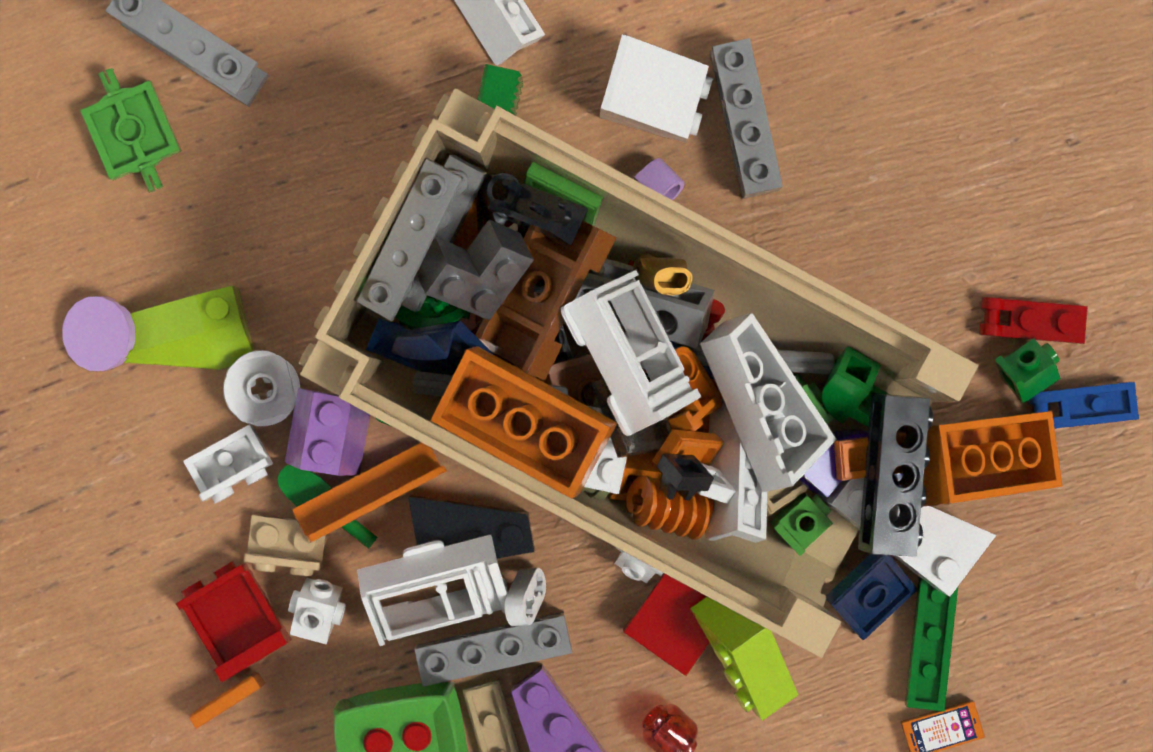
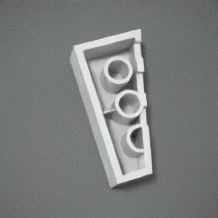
[700,313,837,492]
[821,478,996,597]

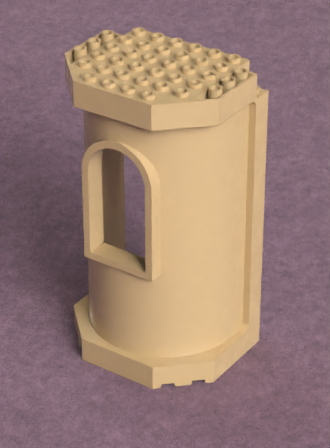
[299,88,979,658]

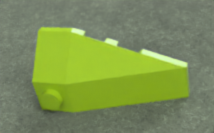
[124,286,254,370]

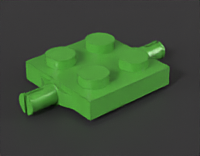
[80,68,182,193]

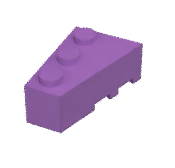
[511,664,606,752]

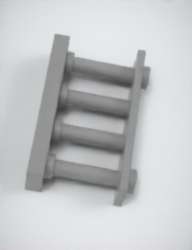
[105,0,269,107]
[357,155,488,321]

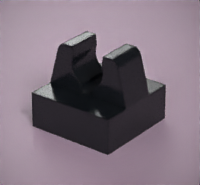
[657,454,714,500]

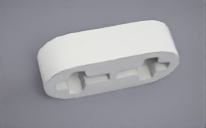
[505,568,546,626]

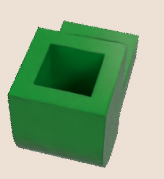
[822,346,891,427]

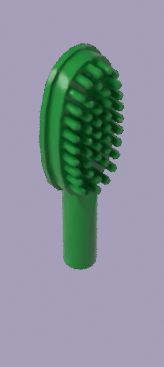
[277,465,378,549]

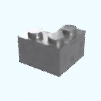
[416,220,534,320]

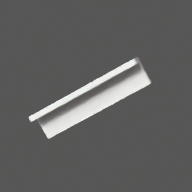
[454,0,545,65]
[705,398,767,543]

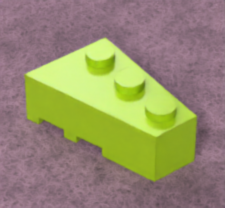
[690,596,799,721]

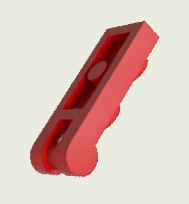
[979,297,1088,344]

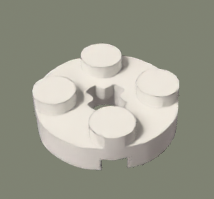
[223,350,300,426]

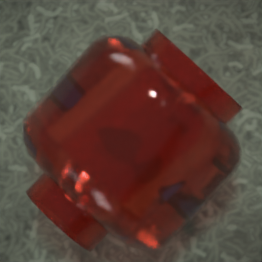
[642,704,698,752]

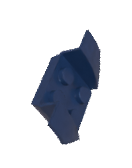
[391,321,494,399]

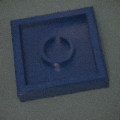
[826,554,918,640]

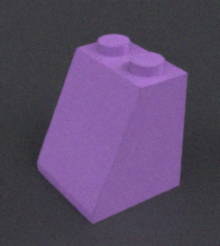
[285,388,370,476]

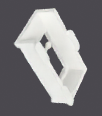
[561,270,701,436]
[357,535,508,646]

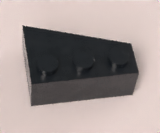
[408,495,535,559]

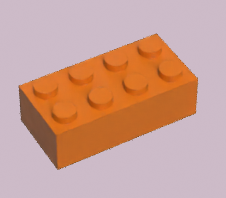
[430,346,617,499]
[923,411,1063,506]

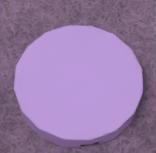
[62,296,135,371]

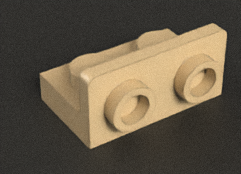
[244,515,327,576]

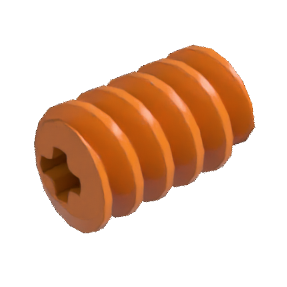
[626,476,714,540]

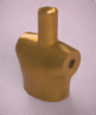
[633,252,693,296]

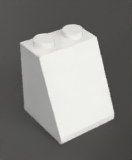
[600,34,713,143]

